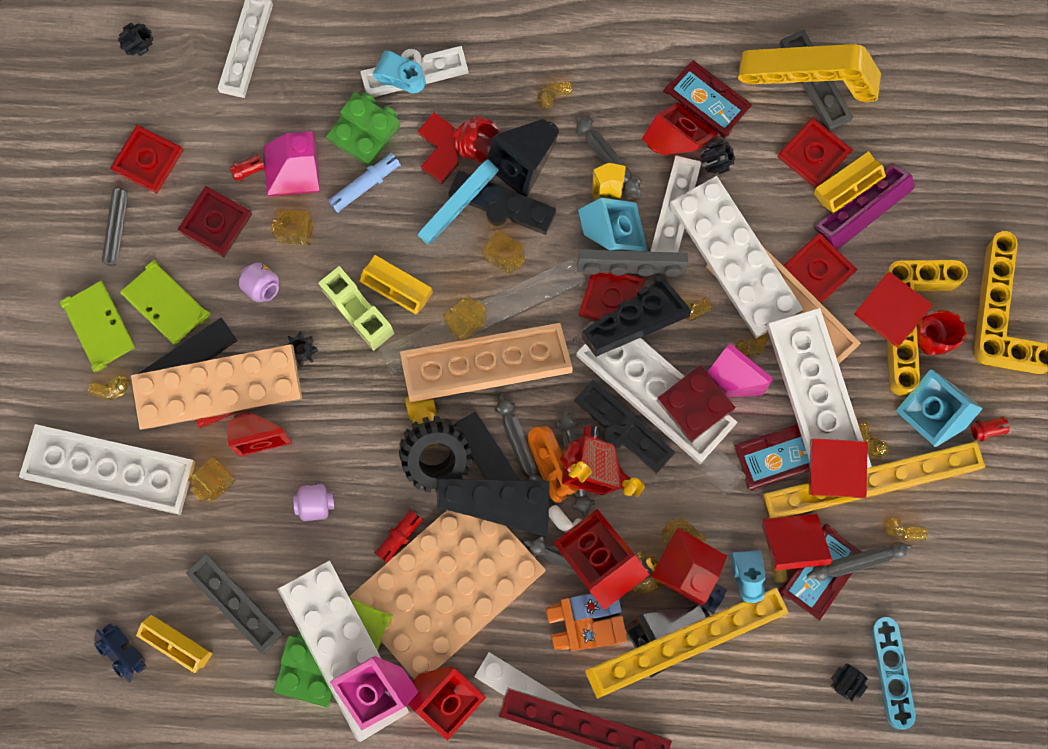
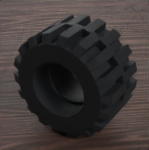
[399,416,472,493]

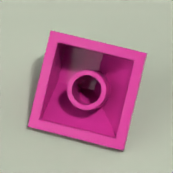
[264,131,320,197]
[707,343,774,398]
[330,656,418,730]

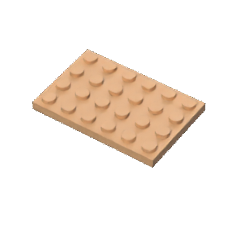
[349,510,546,679]

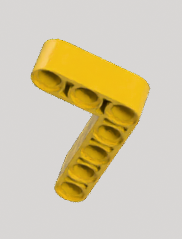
[738,44,881,102]
[973,231,1048,374]
[884,260,968,397]

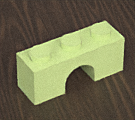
[318,266,394,351]

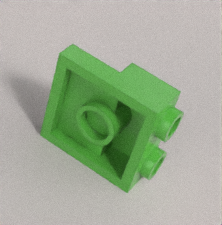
[326,92,400,166]
[273,632,333,708]

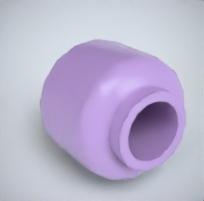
[239,263,279,302]
[293,484,334,521]

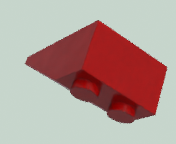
[553,509,650,610]

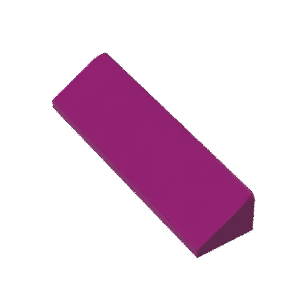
[814,163,915,250]

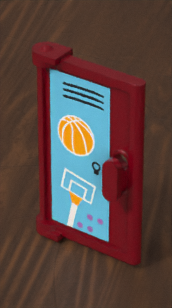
[663,60,752,139]
[734,424,809,491]
[778,524,862,621]

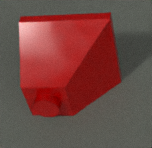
[641,102,719,155]
[227,412,293,457]
[651,527,727,606]
[408,666,486,741]

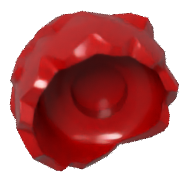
[453,116,500,163]
[917,310,967,357]

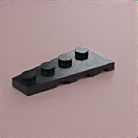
[582,274,691,357]
[436,479,550,537]

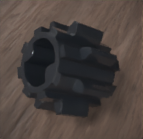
[118,22,153,56]
[700,140,735,174]
[288,331,318,367]
[830,664,868,702]

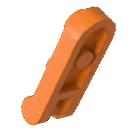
[528,426,579,503]

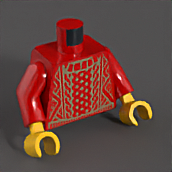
[560,426,645,497]

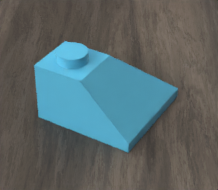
[578,198,648,251]
[896,369,983,447]

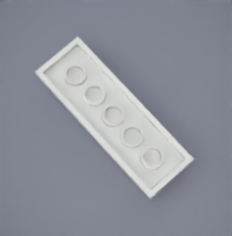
[670,176,803,339]
[766,308,872,468]
[576,338,737,464]
[19,424,196,515]
[277,561,409,742]

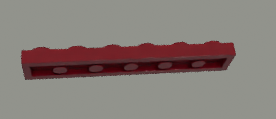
[498,687,672,749]

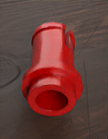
[229,154,265,182]
[971,416,1010,442]

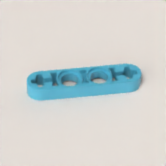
[418,160,498,246]
[871,617,916,730]

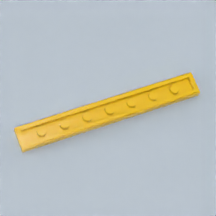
[762,441,985,518]
[585,587,789,699]

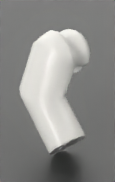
[549,505,582,533]

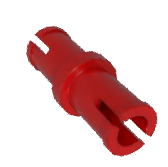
[374,509,423,563]

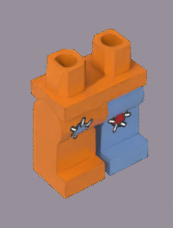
[546,594,627,653]

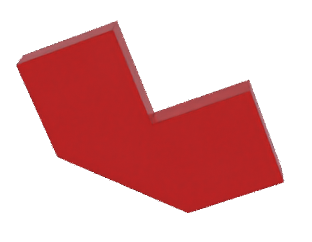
[418,112,459,184]

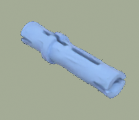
[327,152,401,213]

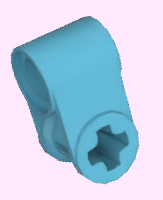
[373,50,426,94]
[732,550,765,603]

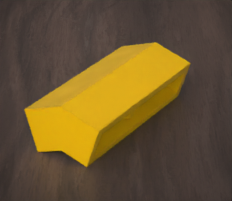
[813,151,886,213]
[592,163,626,201]
[359,255,433,315]
[136,615,213,673]

